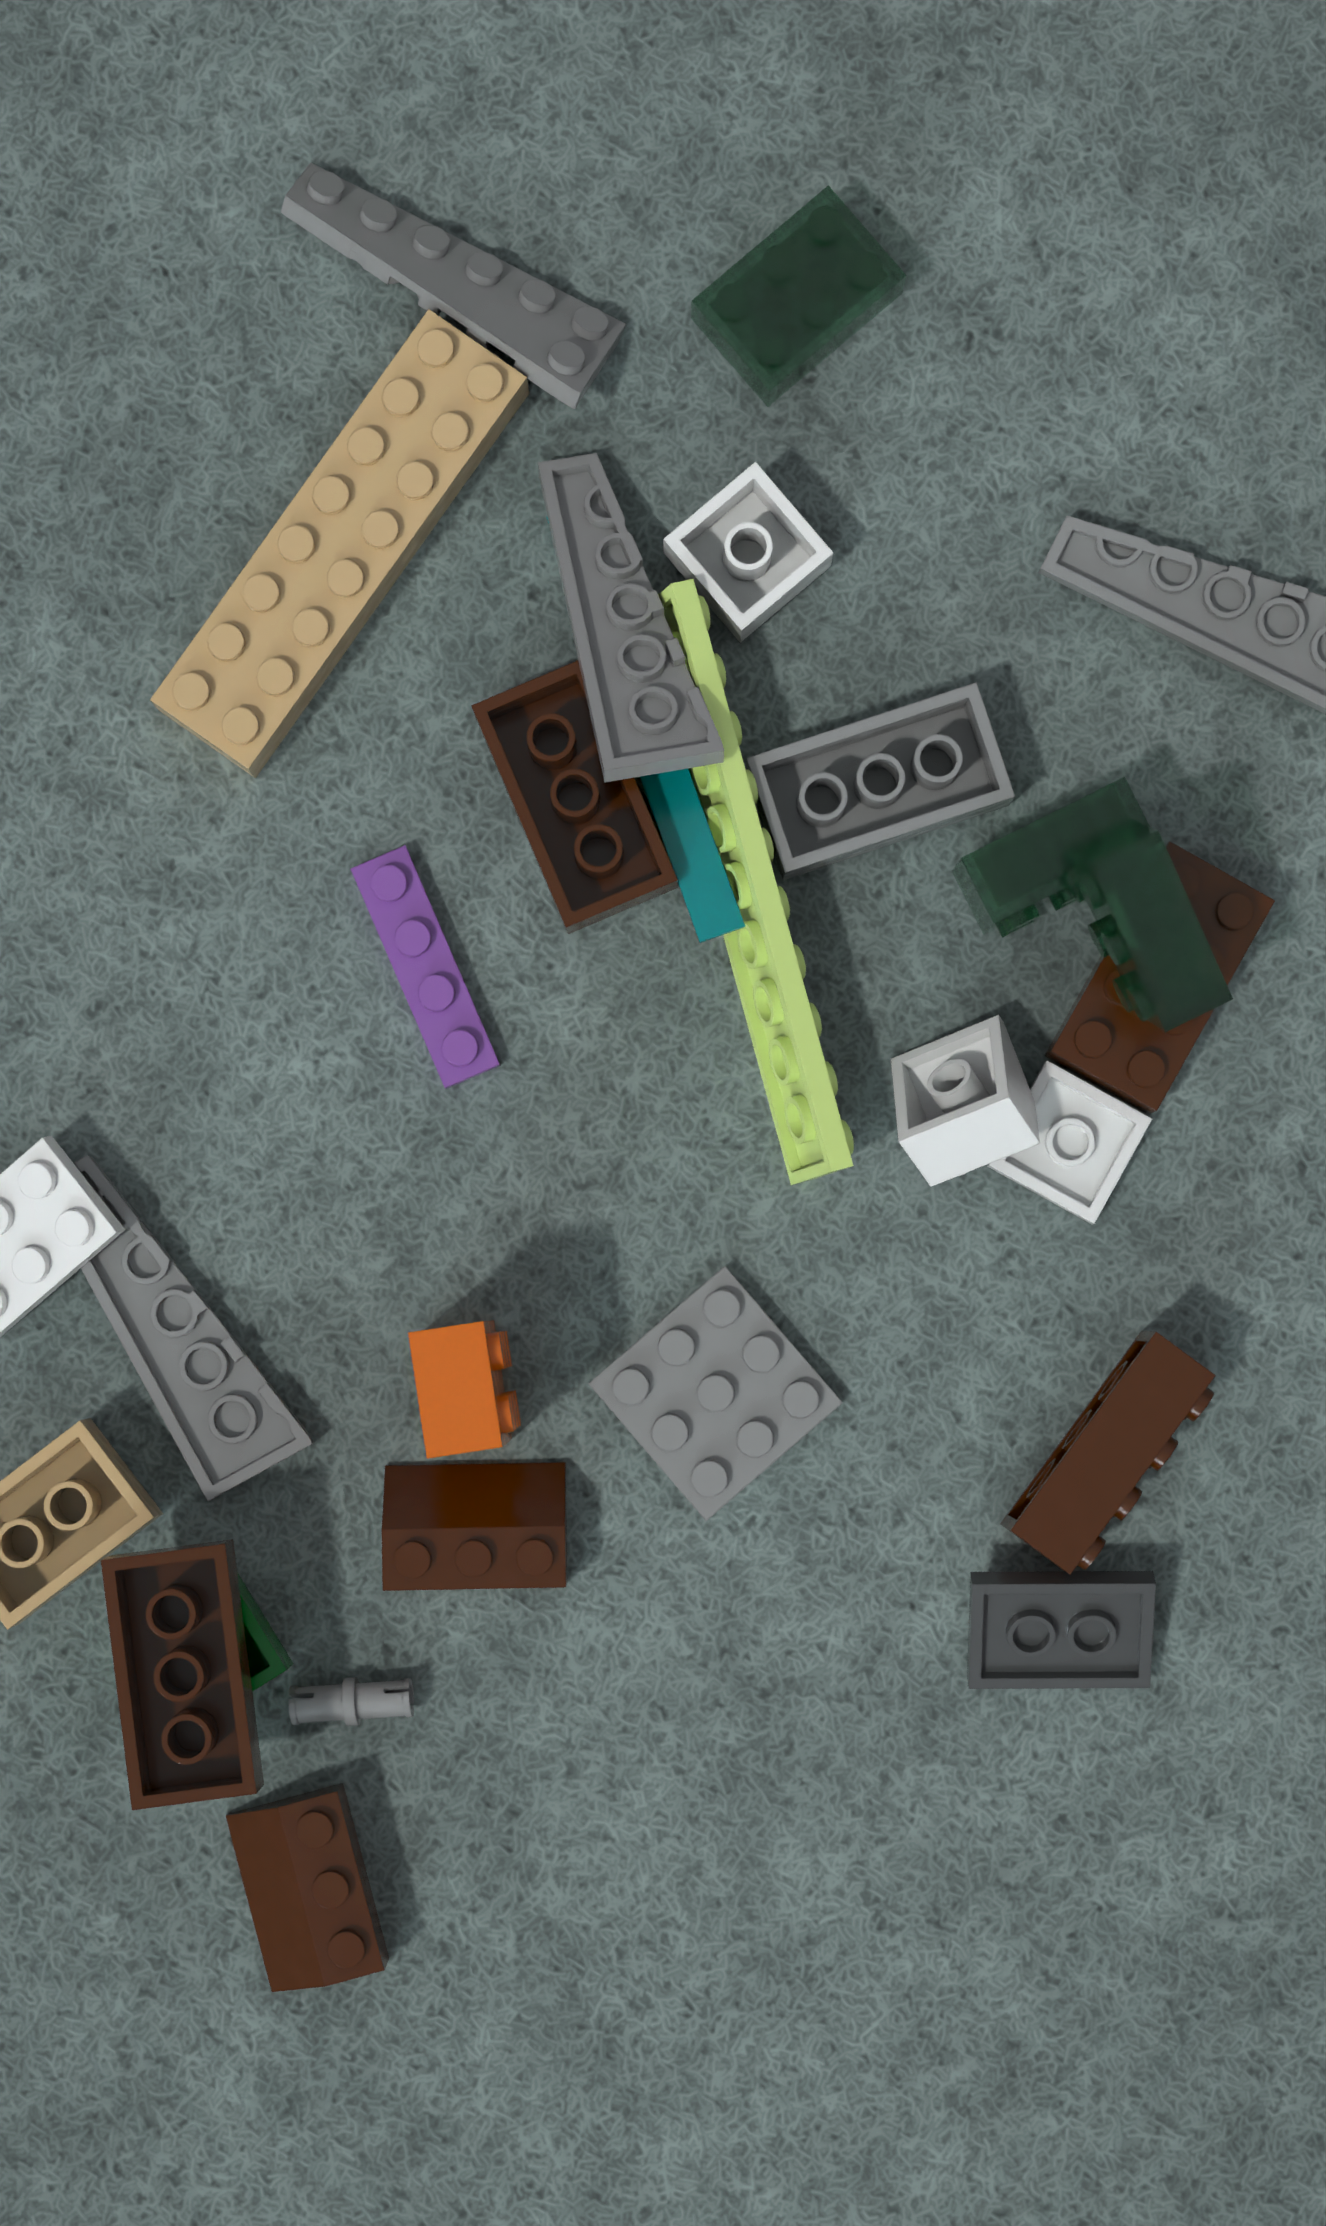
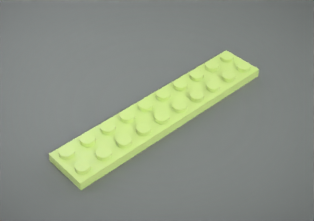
[658,579,854,1185]

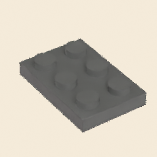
[967,1571,1156,1689]

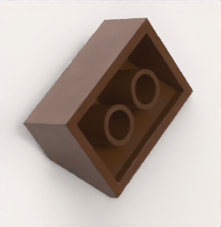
[382,1462,568,1591]
[226,1783,389,1992]

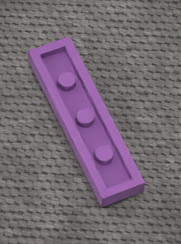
[351,845,501,1089]

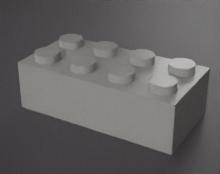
[745,682,1015,880]

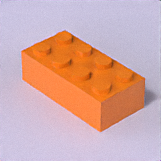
[408,1320,521,1459]

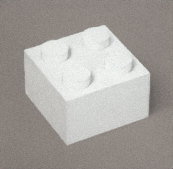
[663,462,834,643]

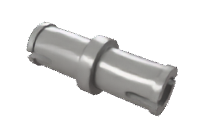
[289,1677,414,1726]

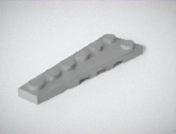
[281,163,626,409]
[538,453,724,782]
[1038,515,1326,714]
[74,1155,314,1501]

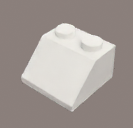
[891,1015,1040,1187]

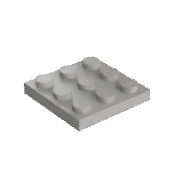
[588,1266,843,1521]

